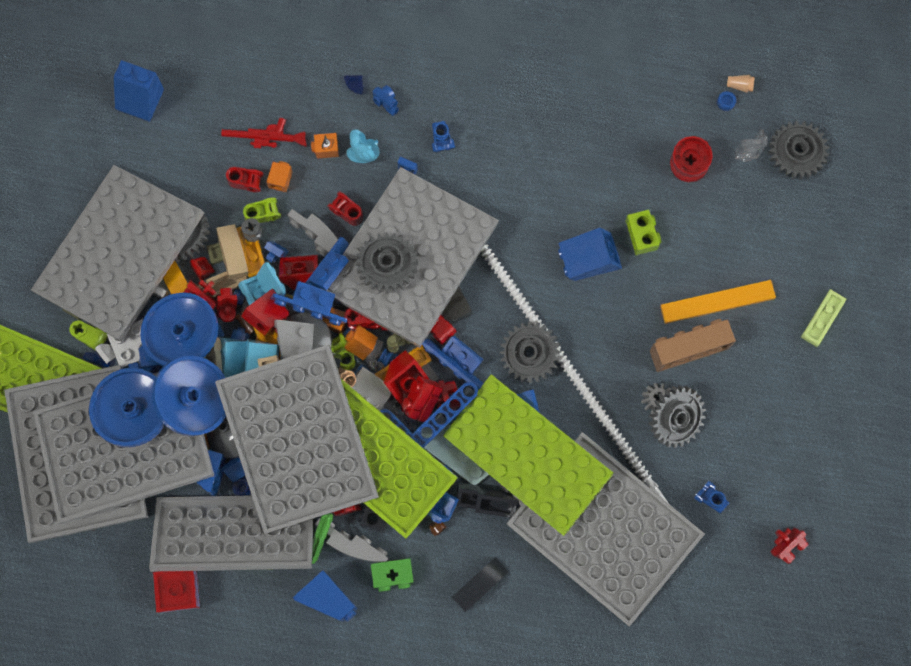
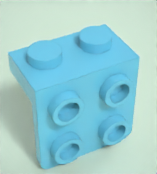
[238,262,286,305]

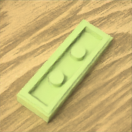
[801,289,847,347]

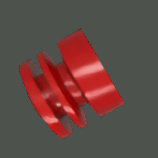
[670,136,713,183]

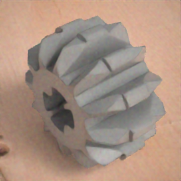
[641,383,671,414]

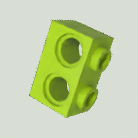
[625,210,661,255]

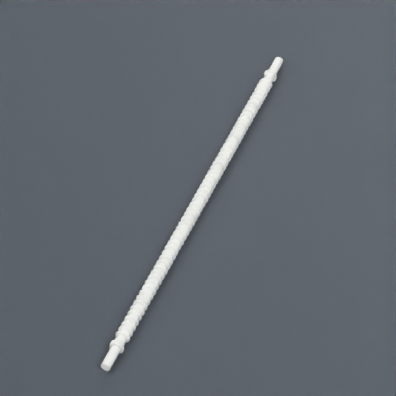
[481,244,669,504]

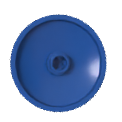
[140,293,218,367]
[152,356,226,436]
[89,368,165,447]

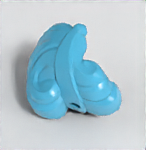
[347,129,380,163]

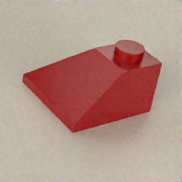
[279,255,319,291]
[383,350,429,407]

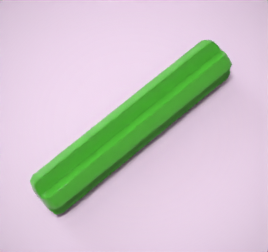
[312,513,333,564]

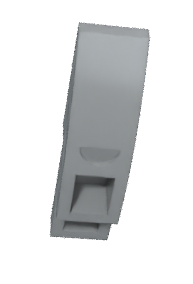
[288,209,338,256]
[315,518,389,563]

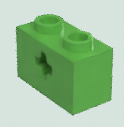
[371,558,414,592]

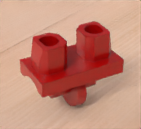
[183,280,217,309]
[216,288,237,322]
[435,380,461,411]
[770,527,808,564]

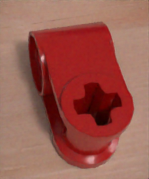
[226,167,264,193]
[327,191,363,226]
[344,309,382,330]
[430,315,457,345]

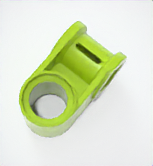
[243,197,281,223]
[69,320,108,350]
[331,333,356,370]

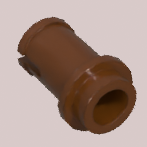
[235,311,256,335]

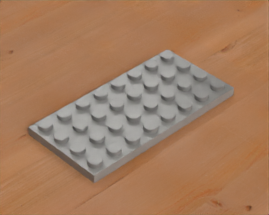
[149,496,314,572]

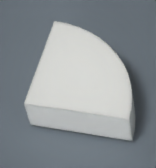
[95,344,116,364]

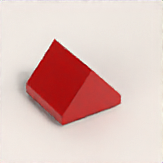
[190,257,215,281]

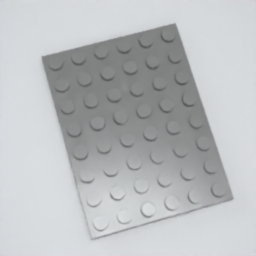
[31,165,205,342]
[322,167,499,348]
[215,344,379,534]
[5,365,148,543]
[33,372,215,525]
[506,432,705,627]

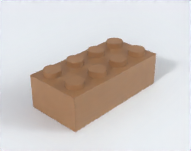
[650,319,736,372]

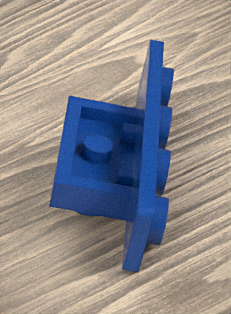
[305,237,349,291]
[270,281,347,326]
[422,335,484,390]

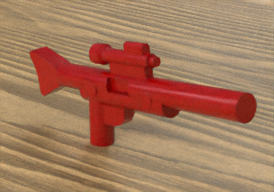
[221,118,307,149]

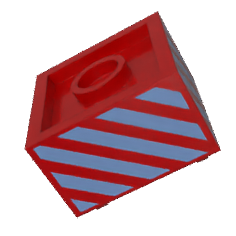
[153,571,200,613]

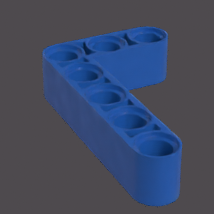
[380,382,478,448]

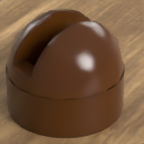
[429,522,447,537]

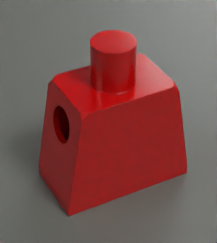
[241,288,289,336]

